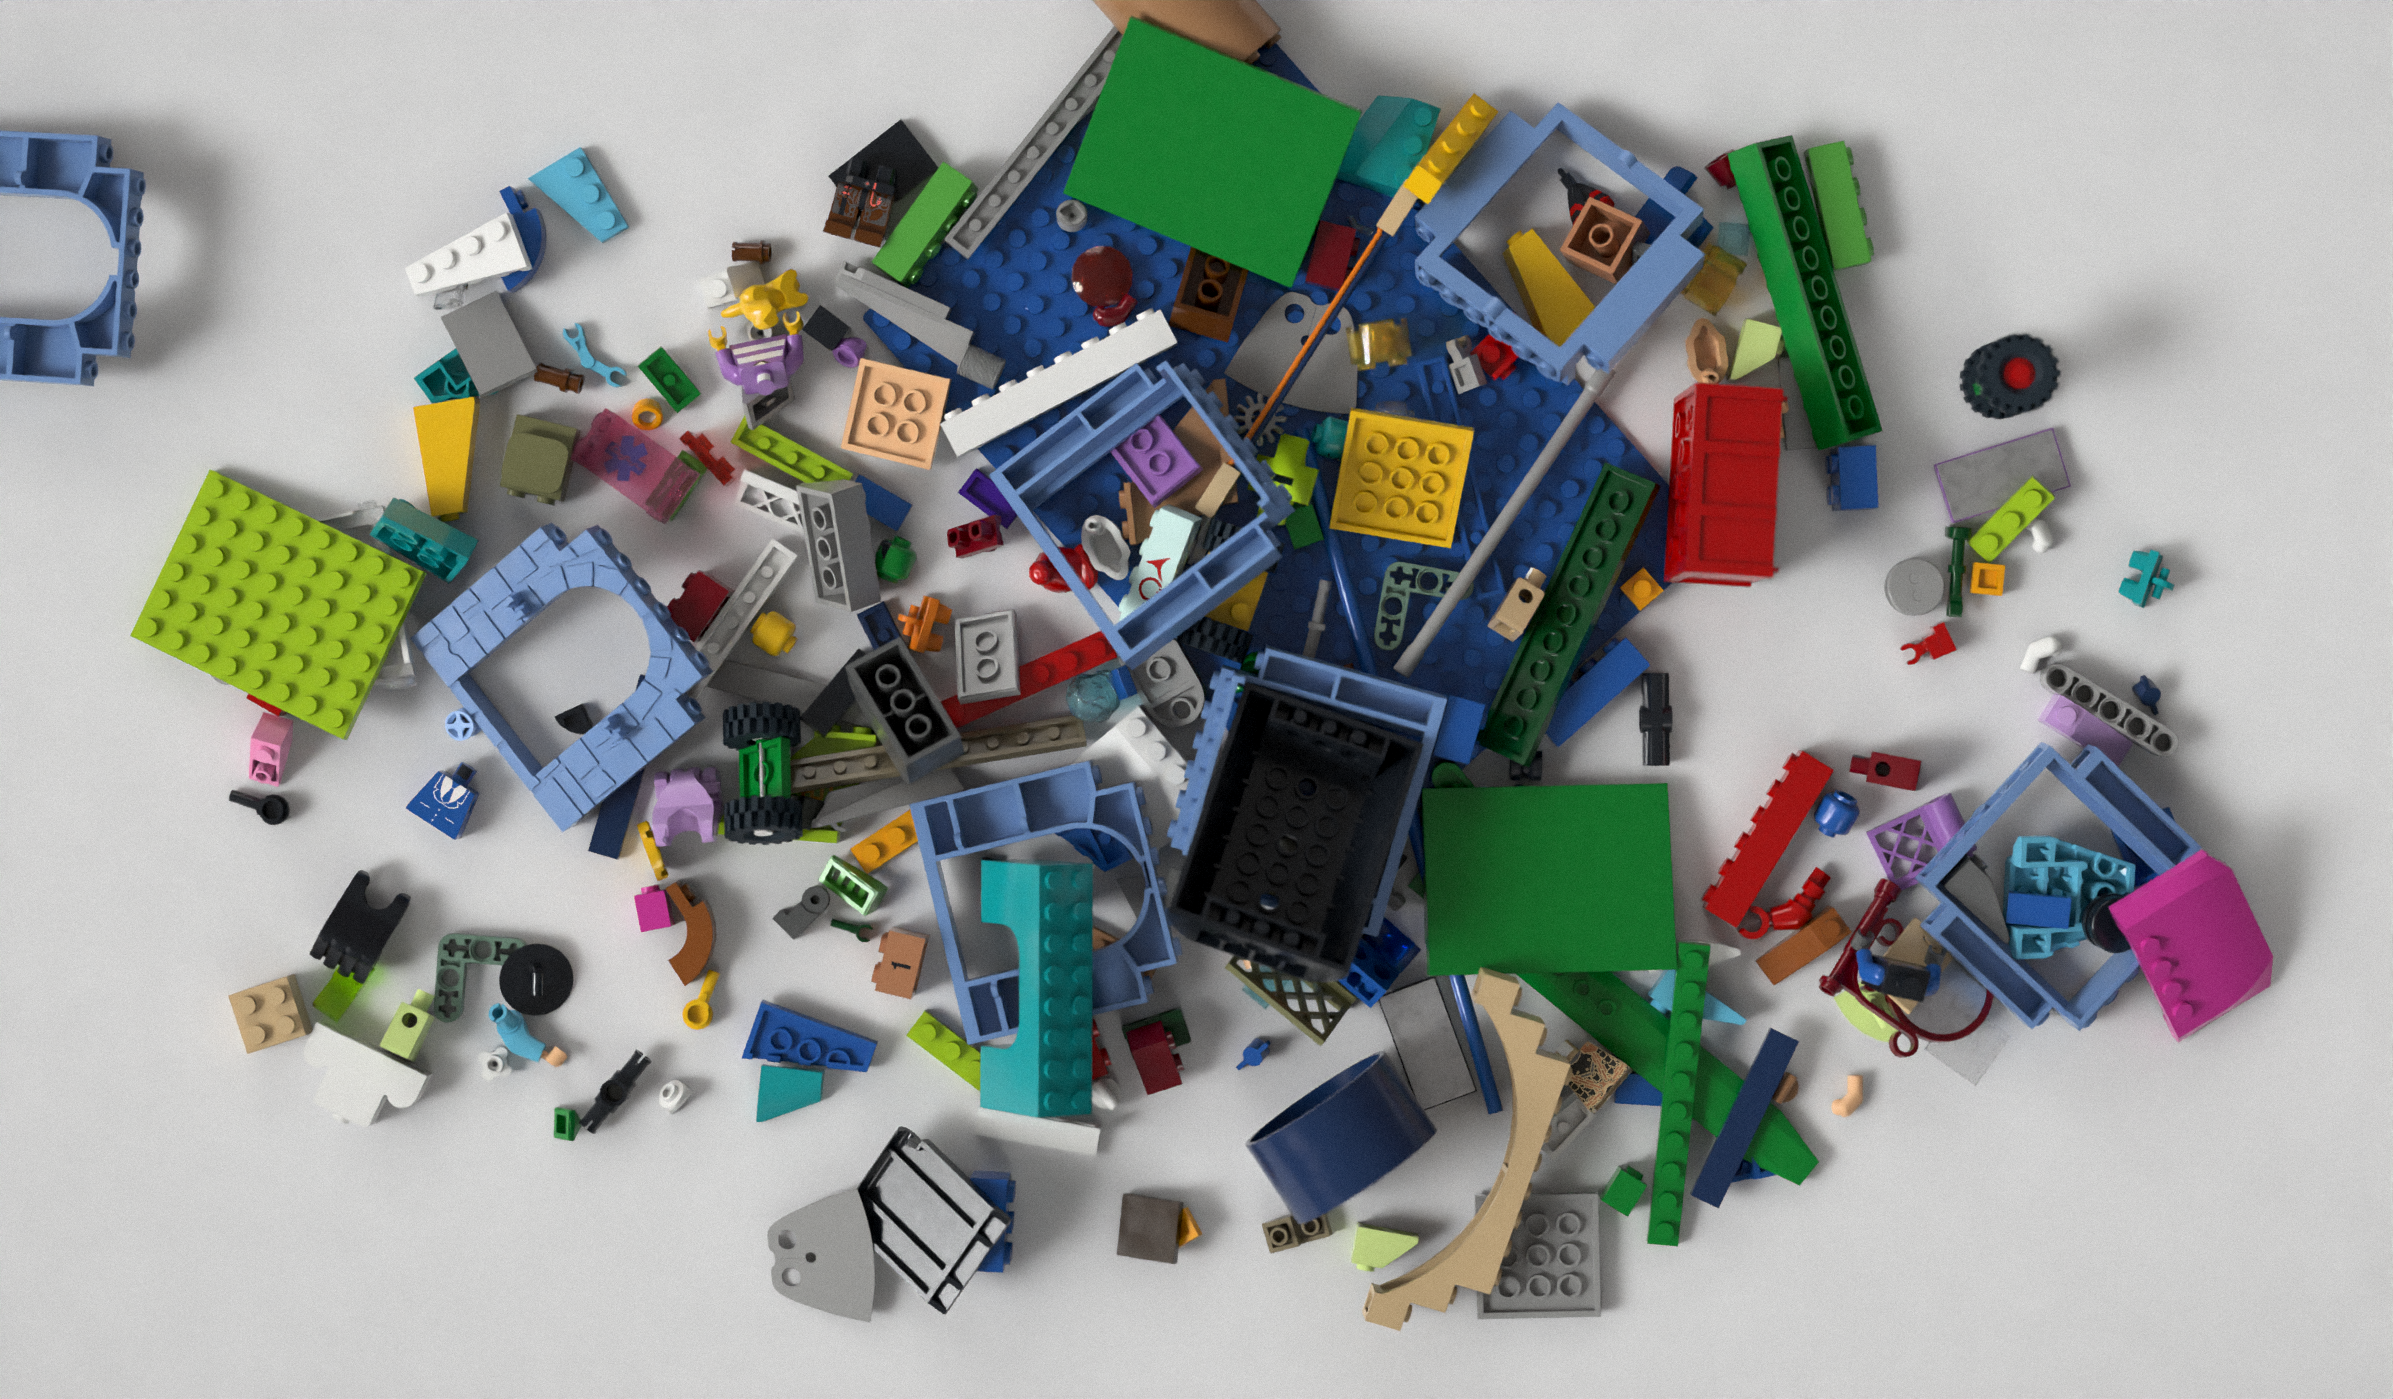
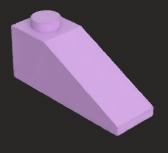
[2038,694,2133,767]

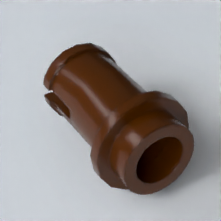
[732,240,772,265]

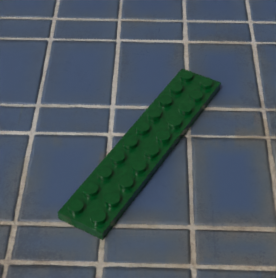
[1475,462,1661,768]

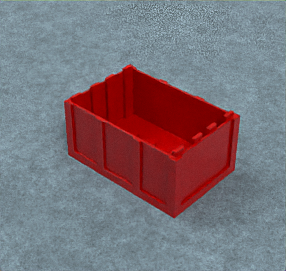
[1664,383,1788,588]

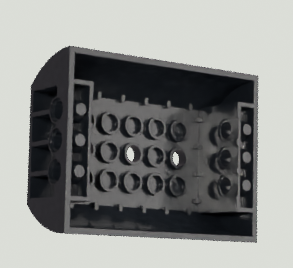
[1167,682,1424,982]

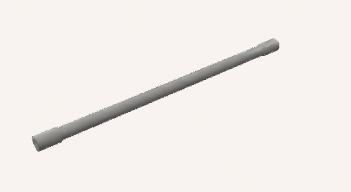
[1393,368,1616,679]

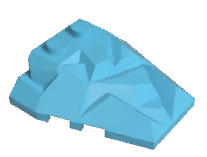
[2003,835,2135,959]

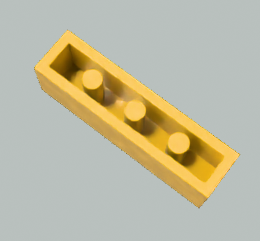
[1403,93,1499,204]

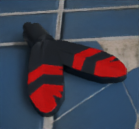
[1557,168,1615,225]

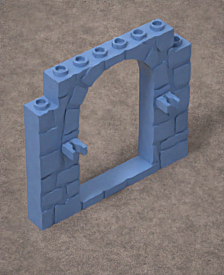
[0,130,146,387]
[410,523,713,832]
[909,760,1183,1045]

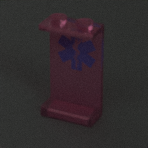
[570,408,700,524]

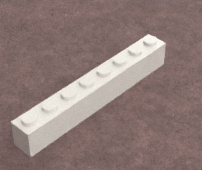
[940,308,1178,458]

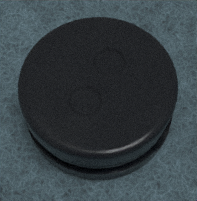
[2082,893,2131,953]

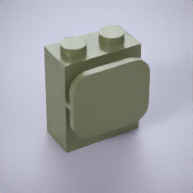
[500,414,581,506]

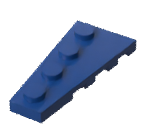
[742,1000,878,1072]

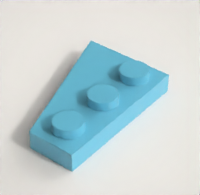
[528,147,629,243]

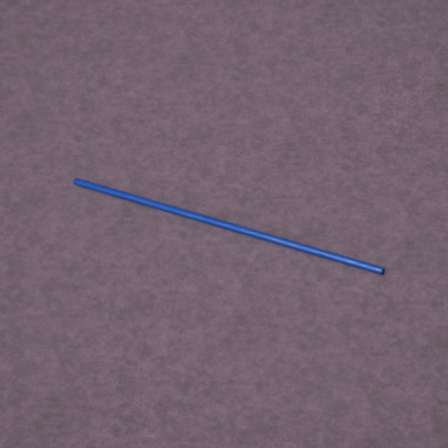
[1293,427,1503,1114]

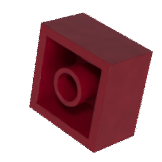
[667,570,734,643]

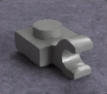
[1446,335,1487,394]

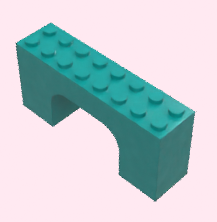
[980,859,1093,1118]

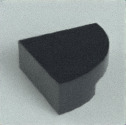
[554,704,594,734]

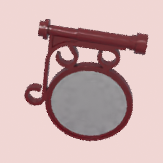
[1819,878,1994,1058]

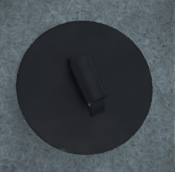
[499,944,573,1015]

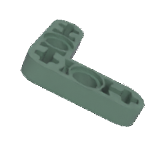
[1374,562,1474,650]
[434,933,527,1023]

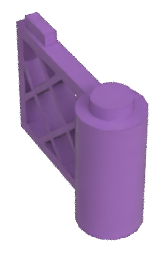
[1866,793,1977,890]

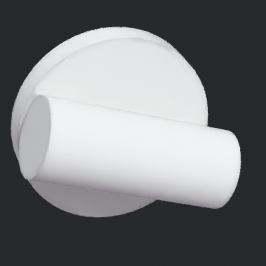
[1092,1078,1121,1110]
[659,1080,694,1115]

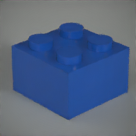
[1825,445,1879,511]
[1432,692,1488,765]

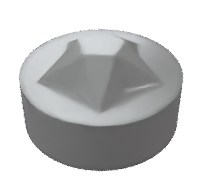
[1056,200,1087,232]

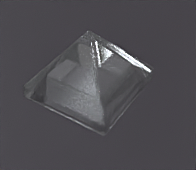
[433,284,468,310]

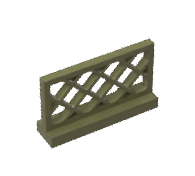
[1224,955,1358,1047]

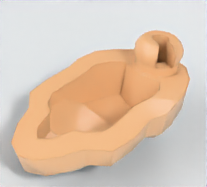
[1685,318,1729,384]

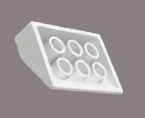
[1069,706,1209,850]

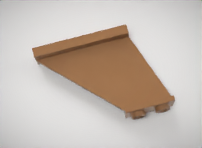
[1119,379,1239,546]

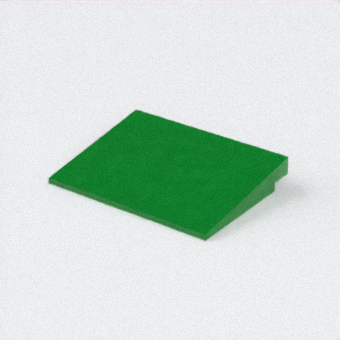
[1063,16,1362,288]
[1421,783,1677,976]

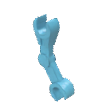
[563,323,627,388]

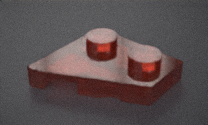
[679,430,736,487]

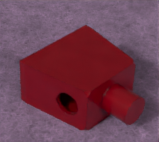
[1849,751,1922,791]

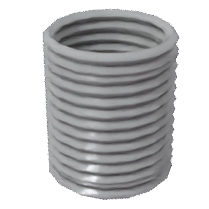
[957,344,1006,390]

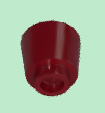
[1704,149,1737,189]

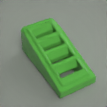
[818,855,888,916]

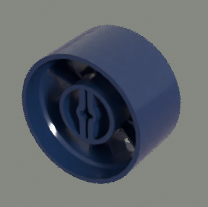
[1245,1051,1437,1224]

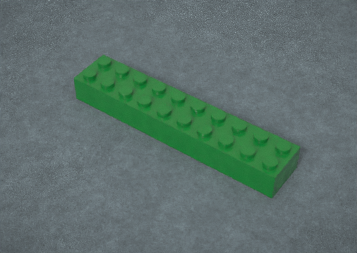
[1728,135,1883,451]

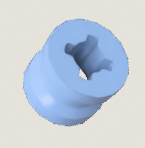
[445,707,481,741]

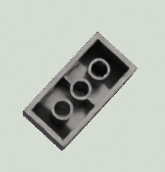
[846,637,964,784]

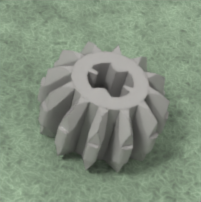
[1234,393,1286,446]

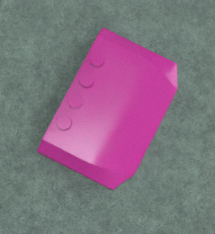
[2108,850,2273,1043]

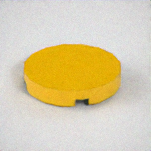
[637,821,669,881]

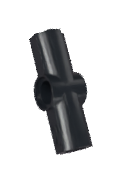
[1639,673,1673,766]

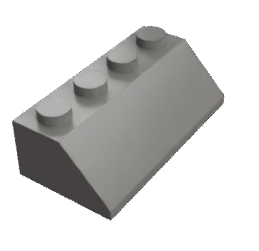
[796,479,881,612]

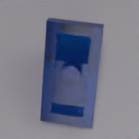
[1361,916,1422,973]

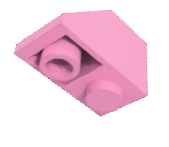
[249,712,293,787]

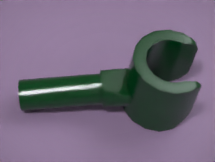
[830,919,873,942]

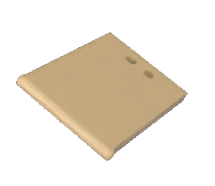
[1883,917,1953,1014]

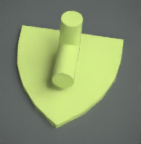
[1834,982,1898,1042]

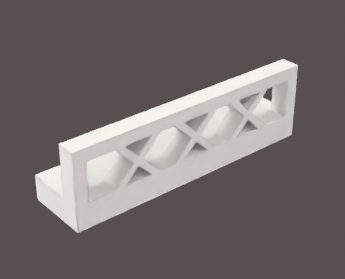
[733,469,804,534]
[975,1106,1102,1156]

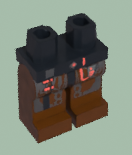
[823,158,897,248]

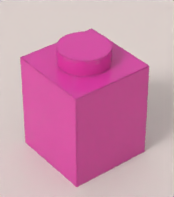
[634,884,675,932]

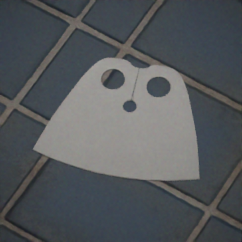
[1224,292,1357,414]
[767,1189,875,1322]

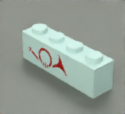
[1118,504,1203,622]

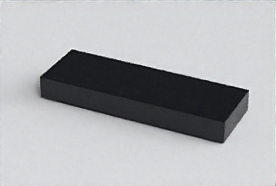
[800,648,867,738]

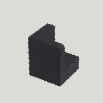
[802,305,852,351]

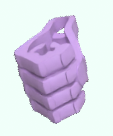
[652,767,723,847]

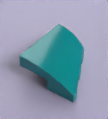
[414,348,499,403]
[756,1064,825,1122]

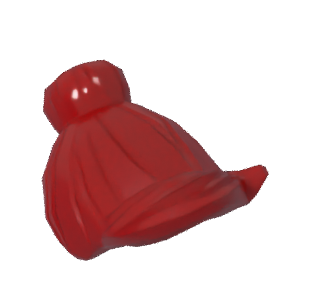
[1029,543,1098,593]

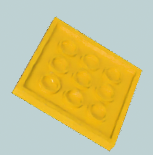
[1329,407,1474,548]

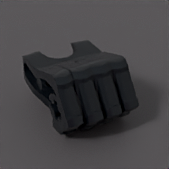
[309,870,411,984]

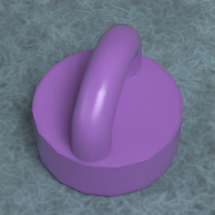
[833,337,867,368]

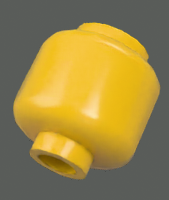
[750,611,798,657]

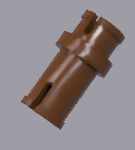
[534,362,585,394]

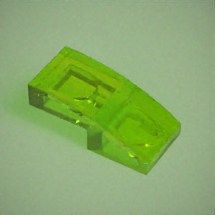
[312,965,375,1023]

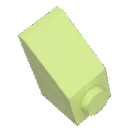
[1727,319,1785,382]
[1351,1222,1419,1272]

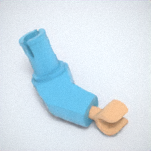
[488,1003,567,1067]

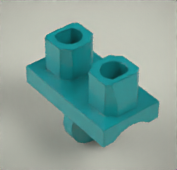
[2118,550,2175,608]

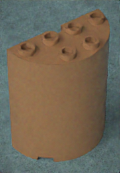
[1092,0,1282,64]

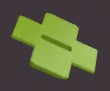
[1247,434,1319,526]

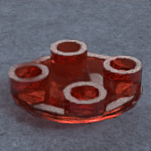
[1071,246,1133,307]

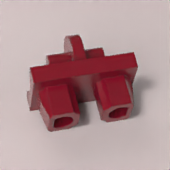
[947,515,1004,559]

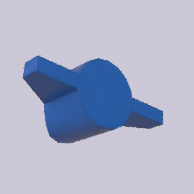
[1236,1038,1271,1070]

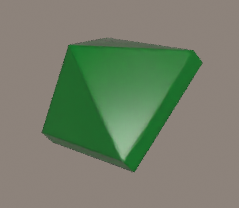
[554,1107,581,1141]

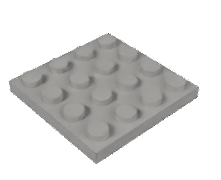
[1474,1192,1601,1319]

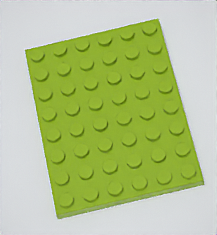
[130,469,427,740]

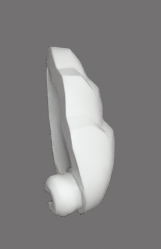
[1081,515,1131,580]

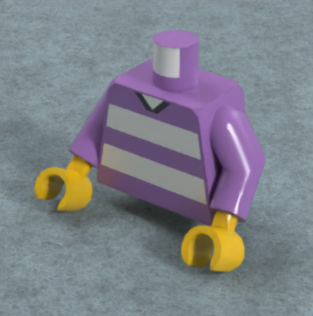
[708,311,804,395]

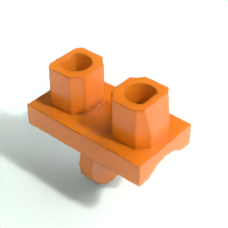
[897,595,952,653]

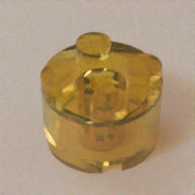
[1680,242,1747,316]
[1345,318,1412,371]

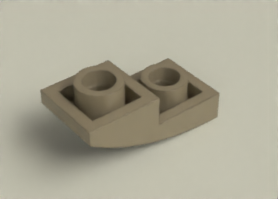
[1261,1213,1333,1254]

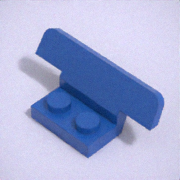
[1635,166,1714,248]

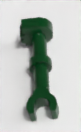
[1945,526,1972,617]

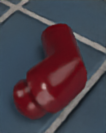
[1093,293,1138,327]

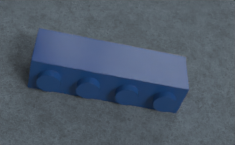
[1545,637,1650,747]

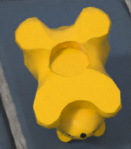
[721,269,809,330]

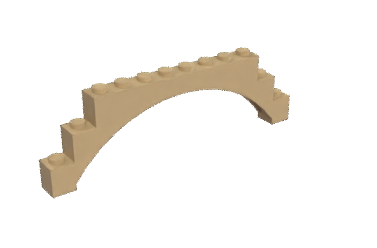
[1362,967,1572,1331]

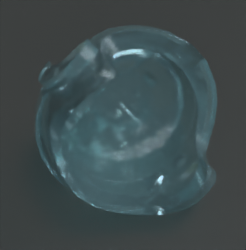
[1066,669,1120,723]

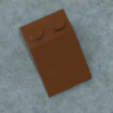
[1169,247,1249,343]

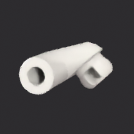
[2025,517,2054,553]
[2020,637,2063,674]

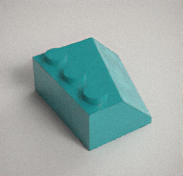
[1337,95,1441,198]
[369,497,479,584]

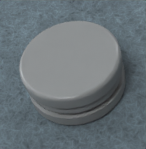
[1884,558,1945,616]

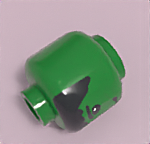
[875,536,917,584]

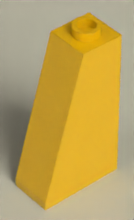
[1502,229,1596,347]
[413,397,480,522]

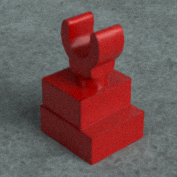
[1900,622,1957,665]

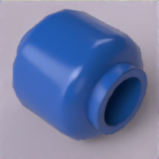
[1814,790,1860,838]

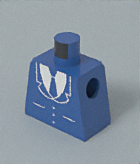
[406,762,479,840]

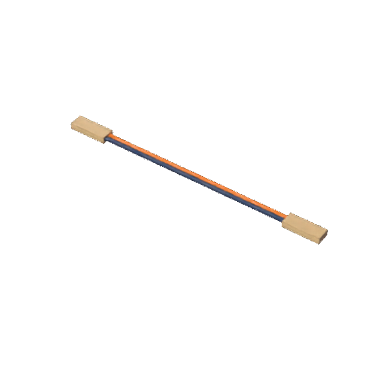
[1195,179,1418,519]

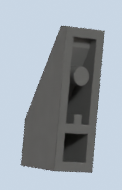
[1940,853,2010,944]

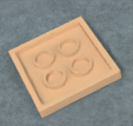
[841,358,952,470]

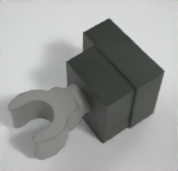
[799,795,846,832]

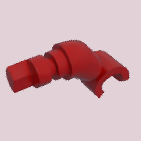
[1737,867,1831,939]

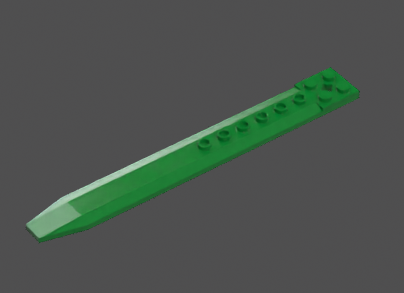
[1407,872,1819,1186]

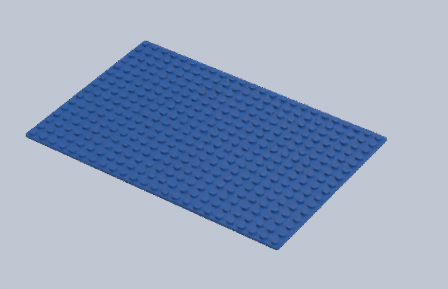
[863,43,1672,809]

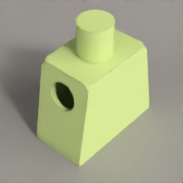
[379,989,435,1062]

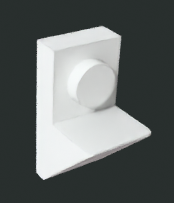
[699,262,765,309]

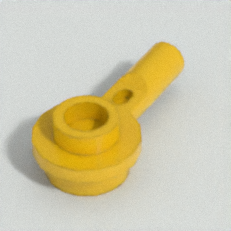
[682,969,720,1030]

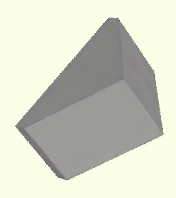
[742,380,795,430]

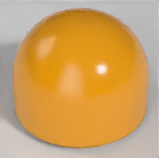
[632,398,663,431]

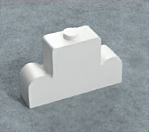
[303,1020,433,1128]

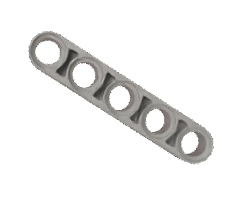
[2040,664,2179,756]

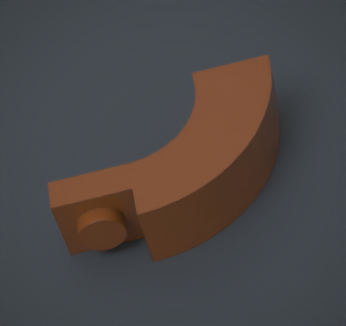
[665,880,716,986]

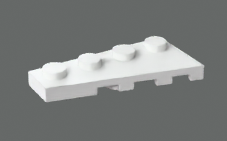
[405,212,533,297]

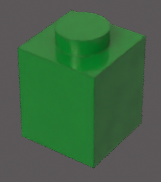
[1285,503,1324,550]
[1599,1165,1647,1217]

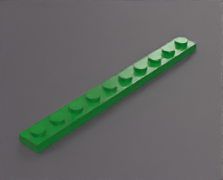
[1646,941,1710,1247]

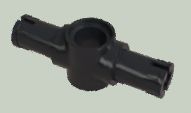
[579,1049,652,1134]

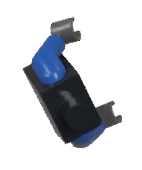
[1851,928,1947,1002]

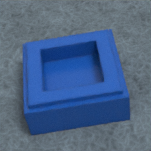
[1106,665,1137,701]

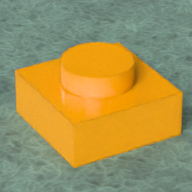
[1969,562,2005,596]
[1619,567,1664,611]
[1179,1207,1203,1248]

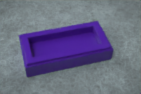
[958,468,1018,530]

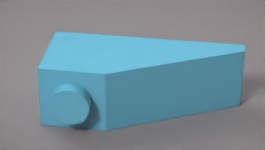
[1647,970,1747,1025]

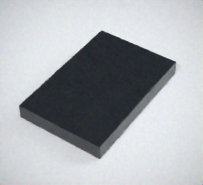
[828,119,939,217]

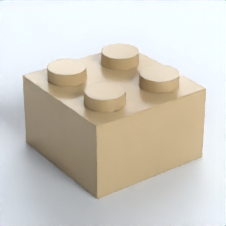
[228,974,313,1054]

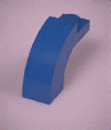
[499,186,546,293]

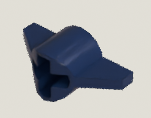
[2132,674,2161,715]

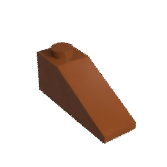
[1755,905,1852,985]

